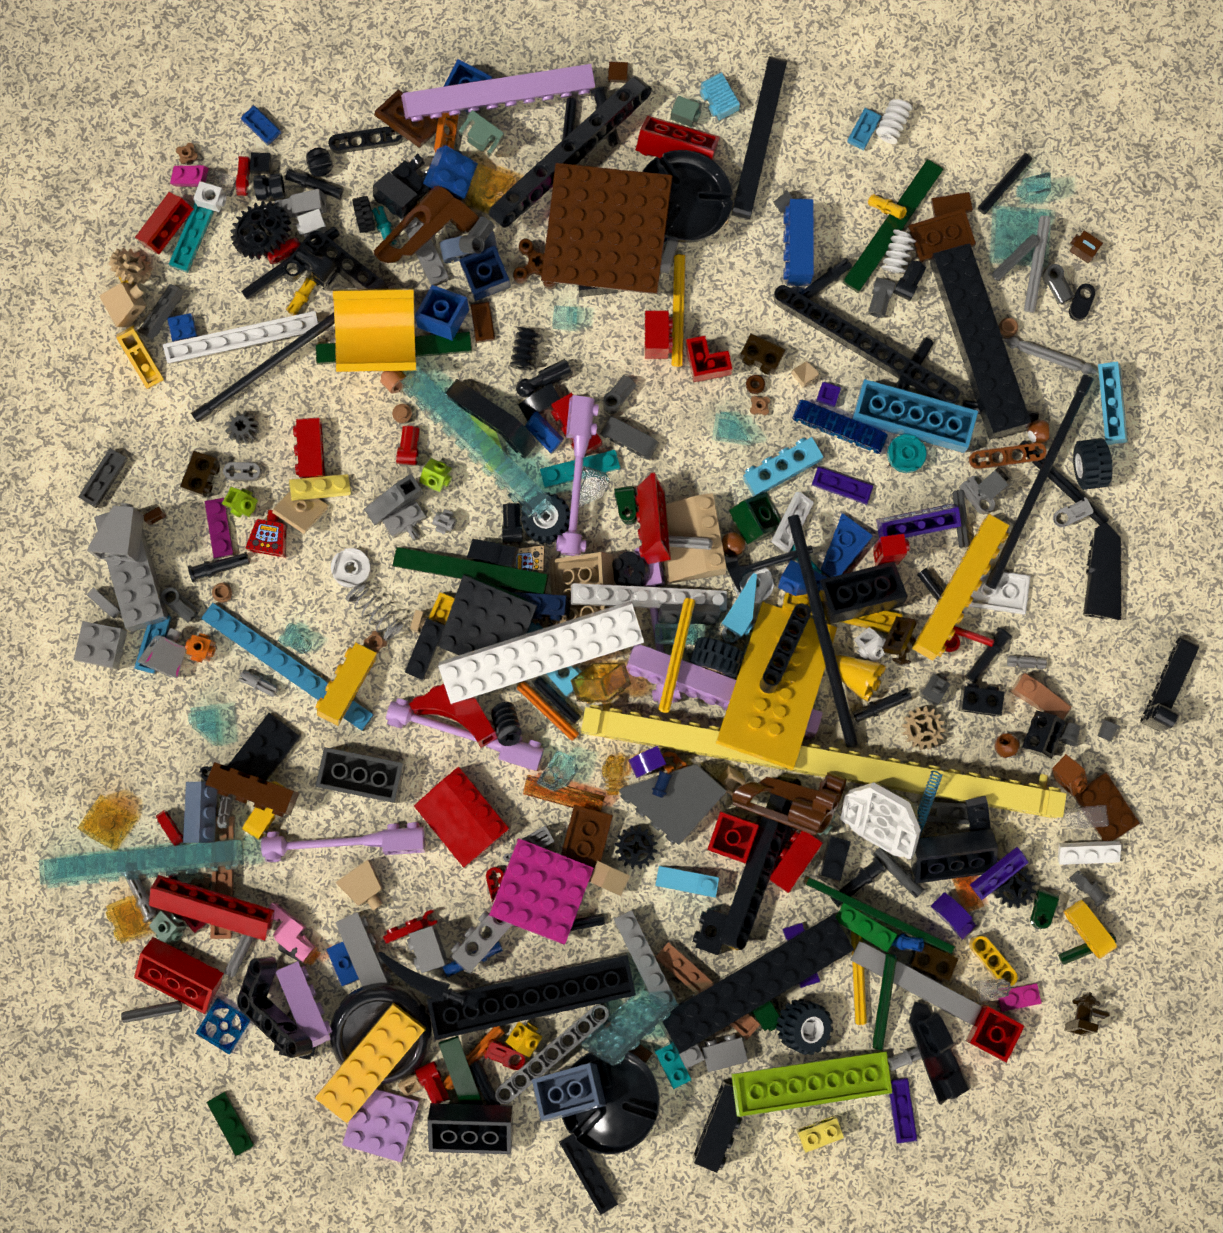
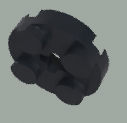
[612,551,650,587]

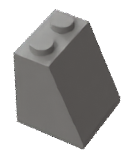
[87,503,144,562]

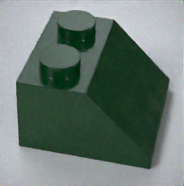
[729,492,782,545]

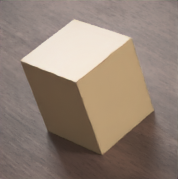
[589,861,630,896]

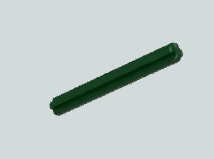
[872,954,897,1050]

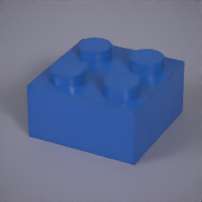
[167,313,198,342]

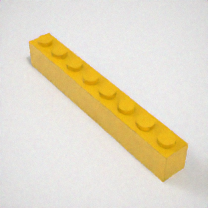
[912,514,1010,661]

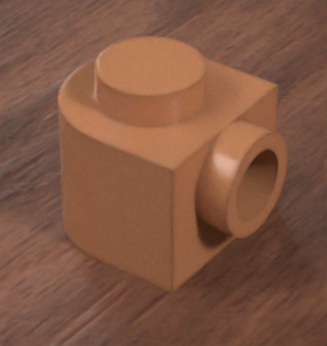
[380,371,408,394]

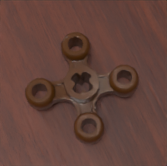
[513,239,558,289]

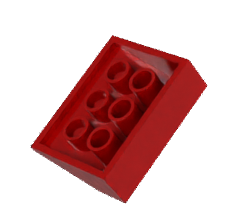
[414,767,510,868]

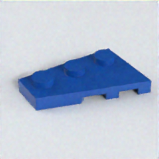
[821,513,873,577]

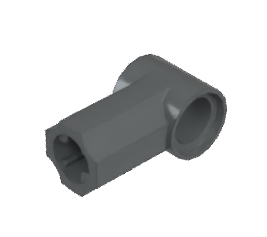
[459,217,494,254]
[1042,264,1074,305]
[868,277,896,318]
[603,375,637,414]
[161,587,200,623]

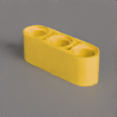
[242,781,286,840]
[1064,900,1117,959]
[969,935,1018,986]

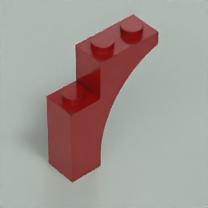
[409,684,498,748]

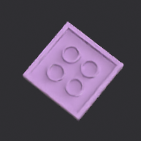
[342,1088,419,1162]

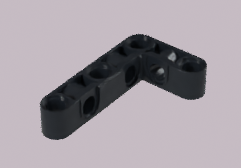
[237,956,313,1058]

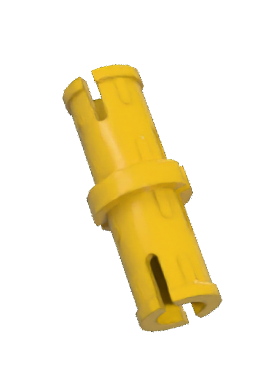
[868,194,907,219]
[286,277,317,316]

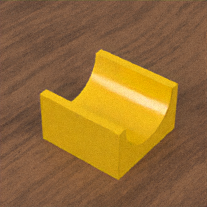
[333,288,416,372]

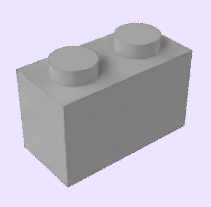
[701,1034,748,1072]

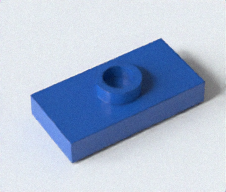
[240,105,281,146]
[524,412,564,453]
[326,942,359,986]

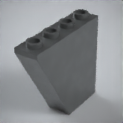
[619,762,728,845]

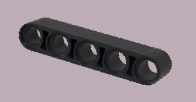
[759,603,811,694]

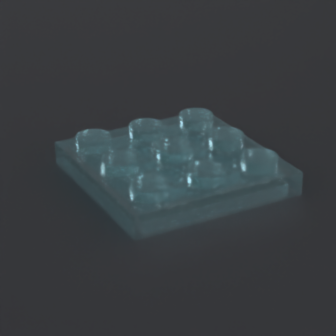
[989,205,1051,267]

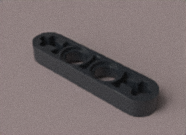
[328,127,403,154]

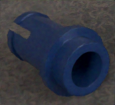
[652,771,672,798]

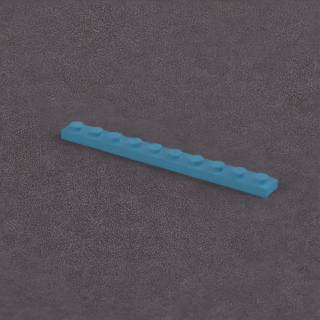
[201,603,374,731]

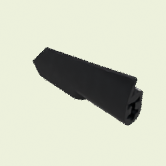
[1083,522,1121,621]
[909,1002,971,1105]

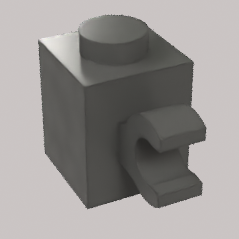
[918,673,950,706]

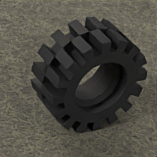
[352,196,376,233]

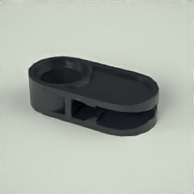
[1069,283,1095,321]

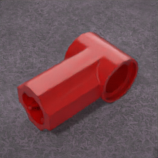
[396,425,420,466]
[415,1061,450,1103]

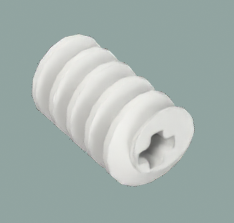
[876,99,913,144]
[881,230,916,273]

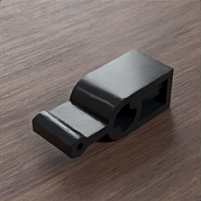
[467,539,519,568]

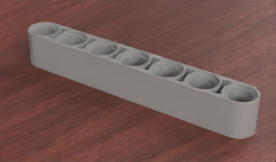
[850,941,983,1026]
[495,1004,609,1104]

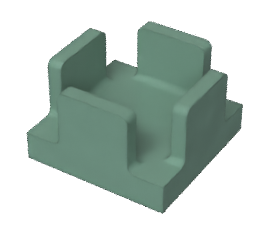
[459,110,504,156]

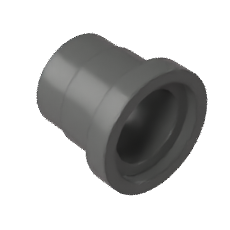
[773,189,793,213]
[1097,719,1121,742]
[1059,723,1081,746]

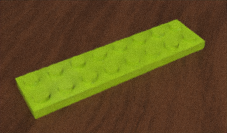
[731,1051,892,1117]

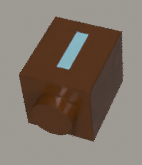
[1069,230,1103,264]

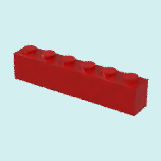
[149,875,275,941]

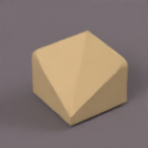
[791,361,819,388]
[718,766,746,795]

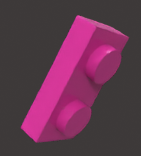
[170,165,209,187]
[996,983,1042,1012]

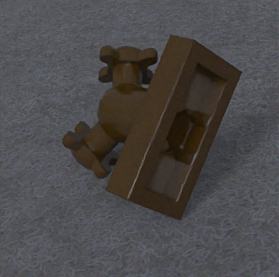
[882,616,917,665]
[1064,992,1110,1036]

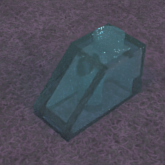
[1016,172,1051,204]
[712,412,752,446]
[655,624,698,645]
[188,705,221,747]
[537,750,579,792]

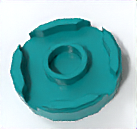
[887,434,927,474]

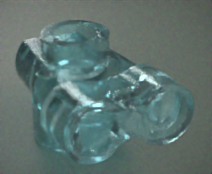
[278,623,312,654]

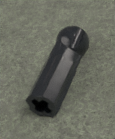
[516,359,573,398]

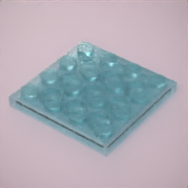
[580,989,674,1066]

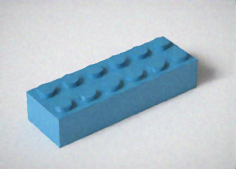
[851,379,978,453]

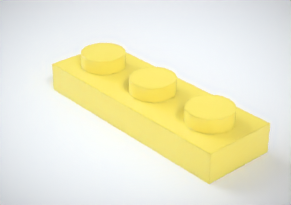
[289,474,351,501]

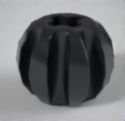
[306,147,333,177]

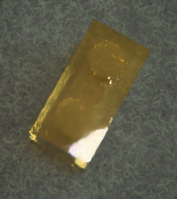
[106,896,148,944]

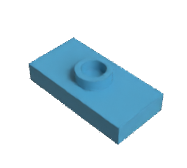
[847,108,882,151]

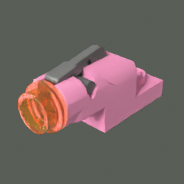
[268,902,321,966]

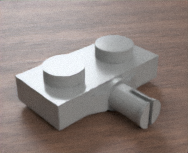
[382,500,426,541]

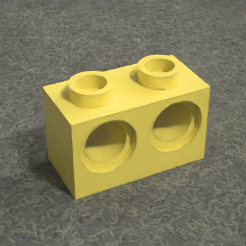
[796,1115,844,1153]

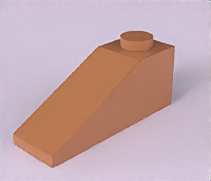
[1010,673,1071,720]

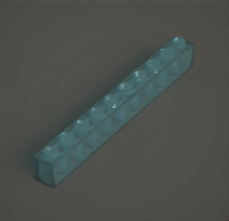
[401,366,553,519]
[39,840,244,888]

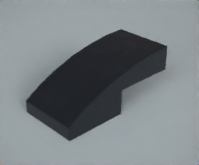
[518,383,560,421]

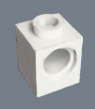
[194,181,226,212]
[296,209,327,238]

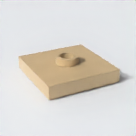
[272,491,328,534]

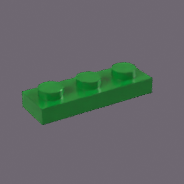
[836,903,898,952]

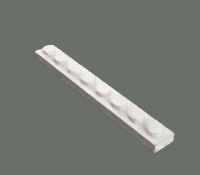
[163,311,319,364]
[571,583,727,611]

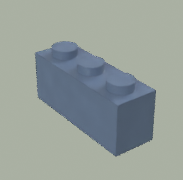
[183,782,217,843]

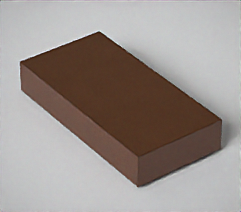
[931,192,973,217]
[470,302,495,343]

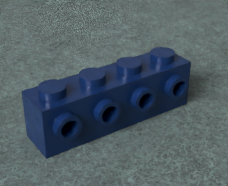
[511,592,571,621]

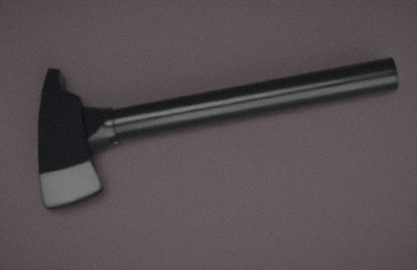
[725,545,813,592]

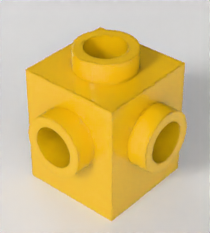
[506,1022,543,1058]

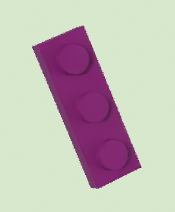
[204,498,234,559]

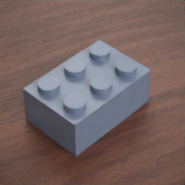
[532,1063,606,1121]

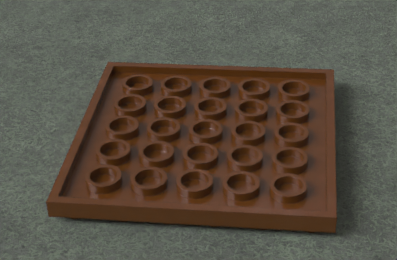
[541,163,673,295]

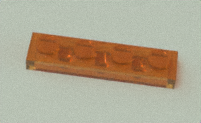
[523,775,605,811]

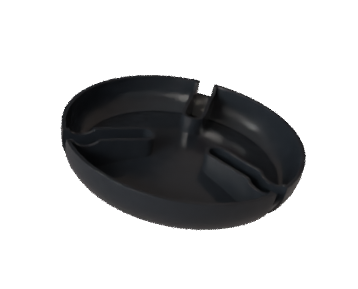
[642,150,733,243]
[330,983,432,1084]
[562,1048,660,1154]

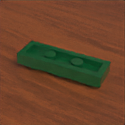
[206,1091,255,1156]

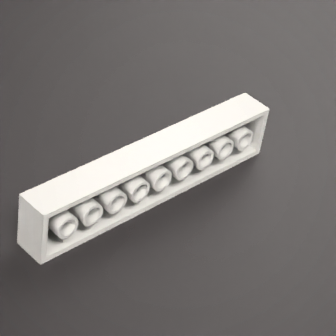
[438,601,644,704]

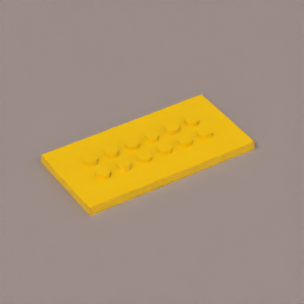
[716,602,838,770]

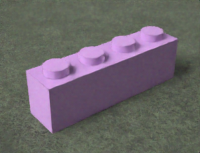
[276,961,332,1047]

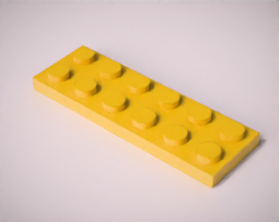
[315,1002,426,1123]

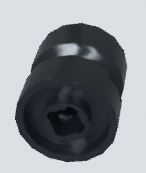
[253,173,285,201]

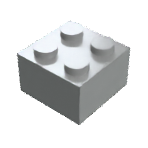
[73,621,127,670]
[407,925,448,973]

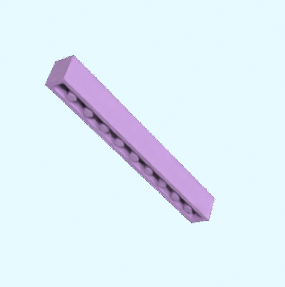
[401,64,595,122]
[624,644,823,740]

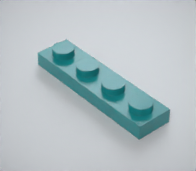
[169,198,214,273]
[540,450,620,488]

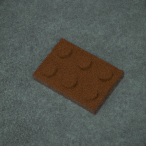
[374,89,438,148]
[908,208,976,263]
[1073,772,1140,841]
[561,804,613,872]

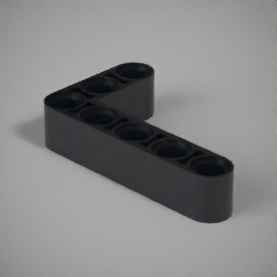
[283,231,388,289]
[444,379,538,459]
[1140,636,1199,732]

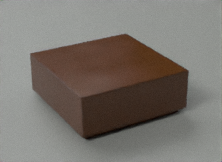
[608,61,628,83]
[144,507,167,525]

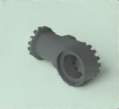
[1069,870,1110,907]

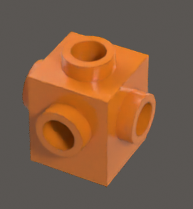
[185,633,216,663]

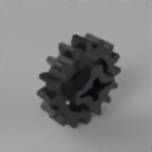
[614,826,658,869]
[994,868,1037,909]

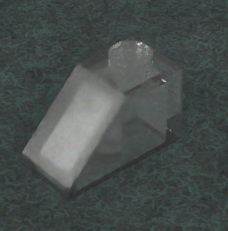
[570,466,610,508]

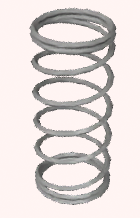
[345,582,404,641]

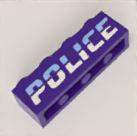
[876,503,961,538]

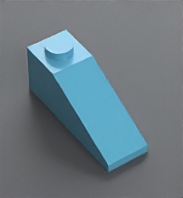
[721,573,757,637]
[655,866,719,898]

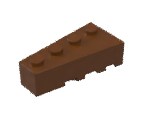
[205,762,299,817]

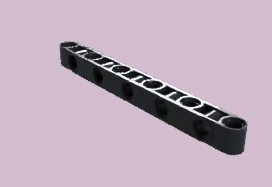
[488,76,652,228]

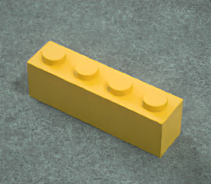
[315,642,377,726]

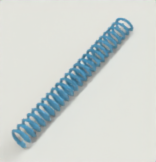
[917,771,943,838]

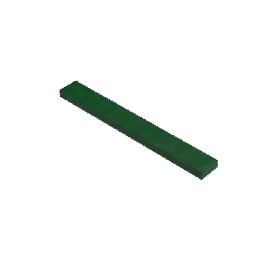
[843,159,943,293]
[315,332,472,365]
[392,547,549,594]
[803,875,955,954]

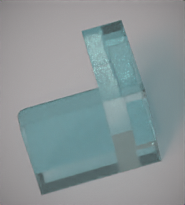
[552,305,578,331]

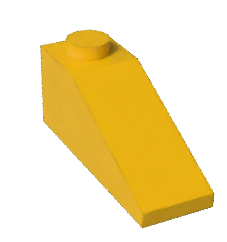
[116,325,164,389]

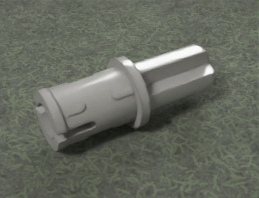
[239,670,278,697]
[887,1047,921,1071]

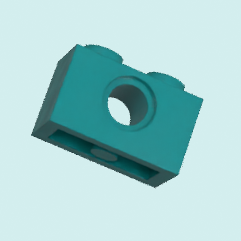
[654,1042,691,1089]

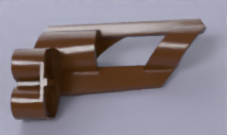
[374,186,479,263]
[732,772,846,836]

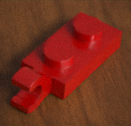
[383,910,438,944]

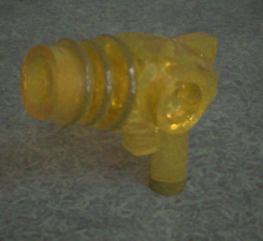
[602,754,625,795]

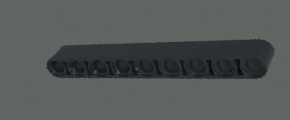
[732,56,787,220]
[720,775,801,950]

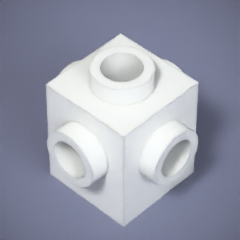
[854,627,886,662]

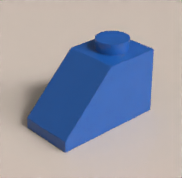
[778,560,827,596]

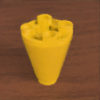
[835,655,886,702]

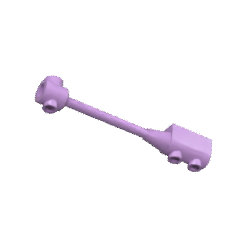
[556,395,599,556]
[634,548,682,704]
[386,698,544,771]
[261,822,425,862]

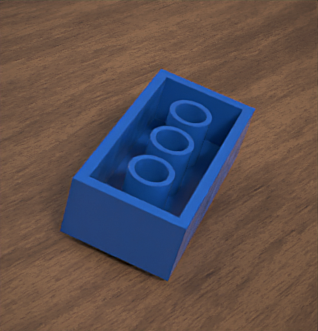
[783,199,814,286]

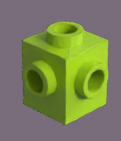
[419,458,452,492]
[222,487,258,518]

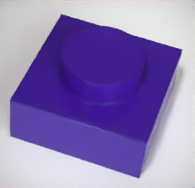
[816,382,841,407]

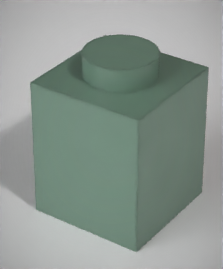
[670,96,701,128]

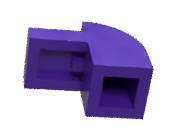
[628,746,666,779]
[931,892,977,940]

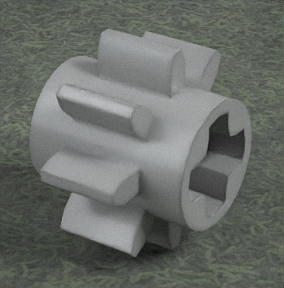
[432,509,457,534]

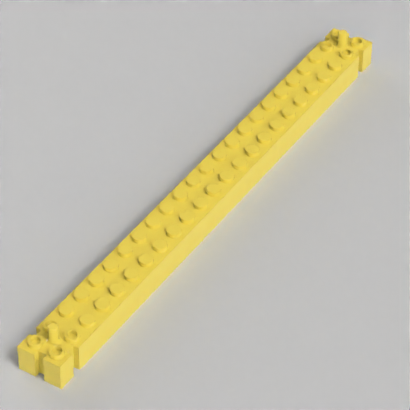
[581,696,1067,819]

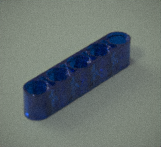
[792,400,888,454]

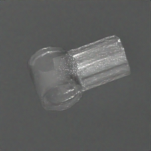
[975,977,1011,1002]

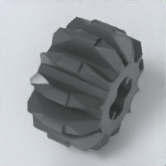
[225,411,259,444]

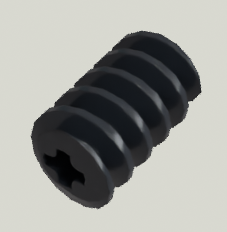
[509,327,541,370]
[491,702,522,746]

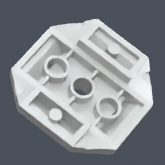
[840,782,921,859]

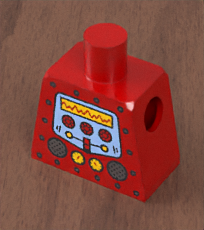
[245,510,287,558]

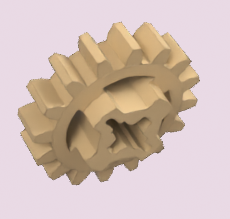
[109,248,152,285]
[901,706,945,750]

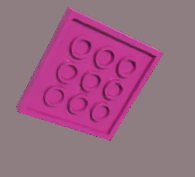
[488,838,593,945]

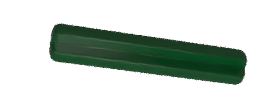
[1058,933,1117,965]

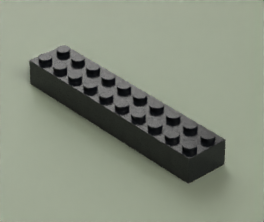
[930,243,1031,440]
[656,914,854,1054]
[427,954,636,1040]

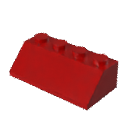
[635,115,720,160]
[635,472,671,564]
[134,937,224,1014]

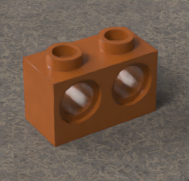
[1052,754,1088,796]

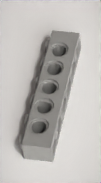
[450,901,512,973]

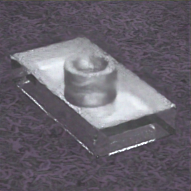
[206,167,236,197]
[1064,805,1109,829]

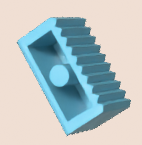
[699,72,740,121]

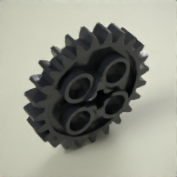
[230,201,292,260]

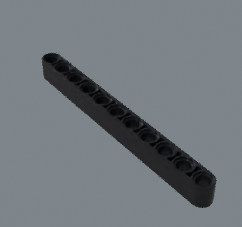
[774,285,960,404]

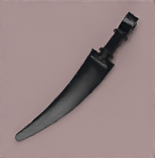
[378,951,480,1011]

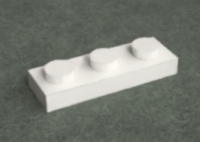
[771,492,814,552]
[1058,841,1121,865]

